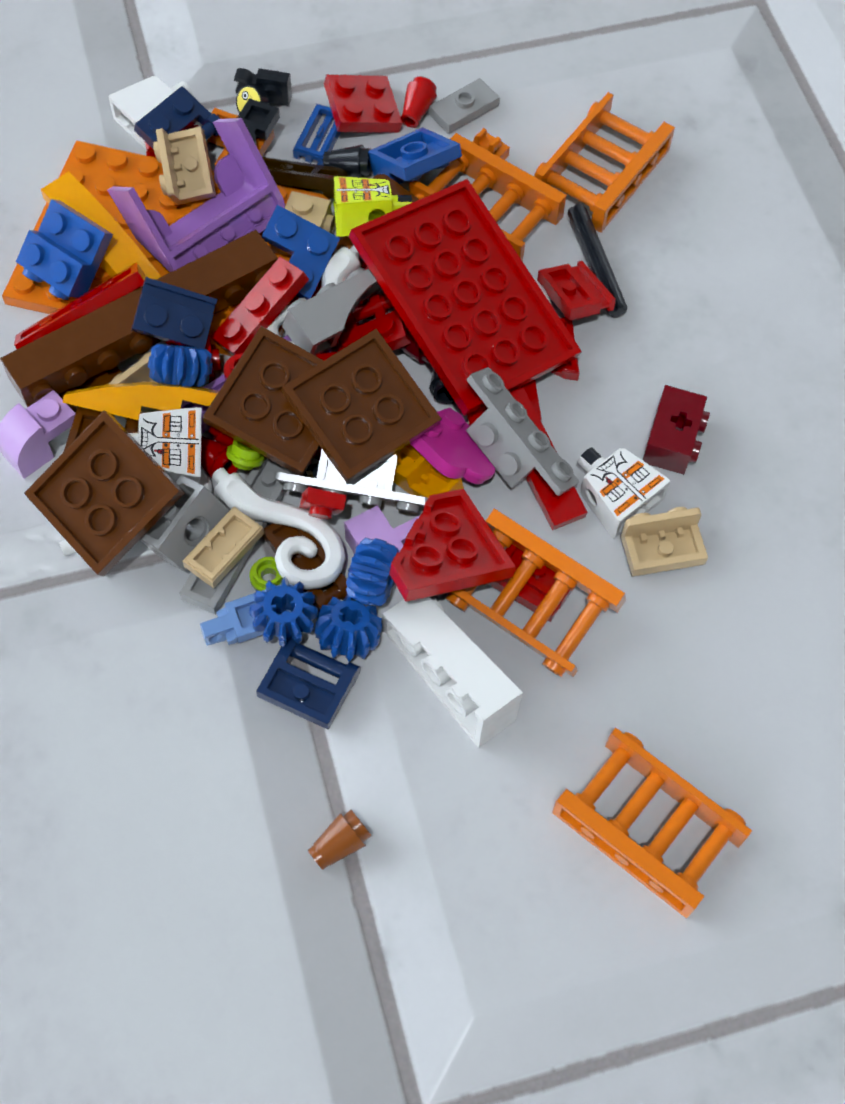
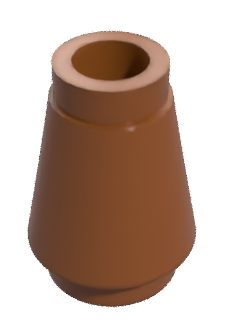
[307,810,372,870]

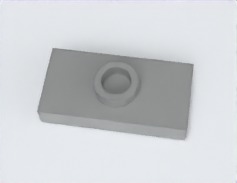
[429,78,500,134]

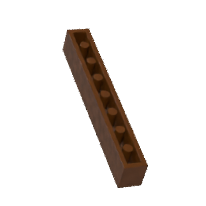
[0,230,278,408]

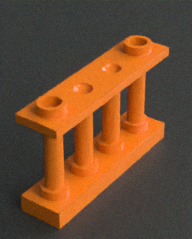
[534,92,675,233]
[409,133,567,262]
[445,508,626,677]
[552,727,752,919]

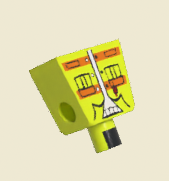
[334,176,412,237]

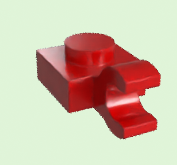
[299,487,346,519]

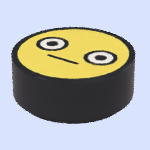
[236,85,269,114]

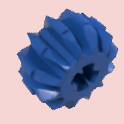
[148,344,213,387]
[346,538,399,606]
[249,577,318,647]
[314,595,382,662]

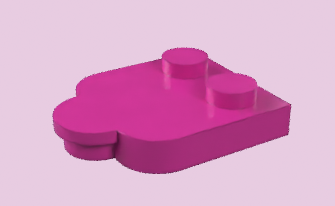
[410,407,495,484]

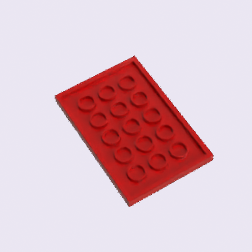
[348,179,582,416]

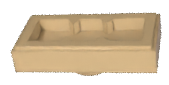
[183,507,264,589]

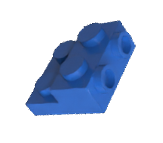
[368,127,462,184]
[16,199,113,300]

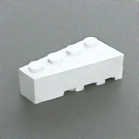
[382,596,523,748]

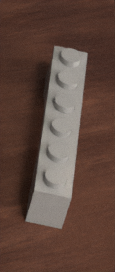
[282,268,382,356]

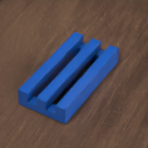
[293,104,341,165]

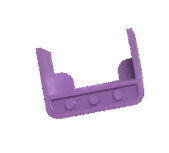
[108,118,285,272]

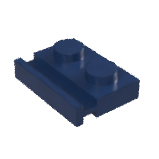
[131,277,217,349]

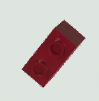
[642,385,710,475]

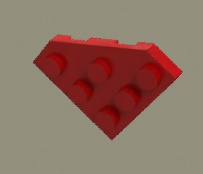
[389,489,516,602]

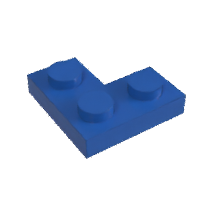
[261,205,340,300]

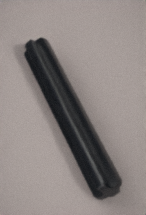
[567,203,628,318]

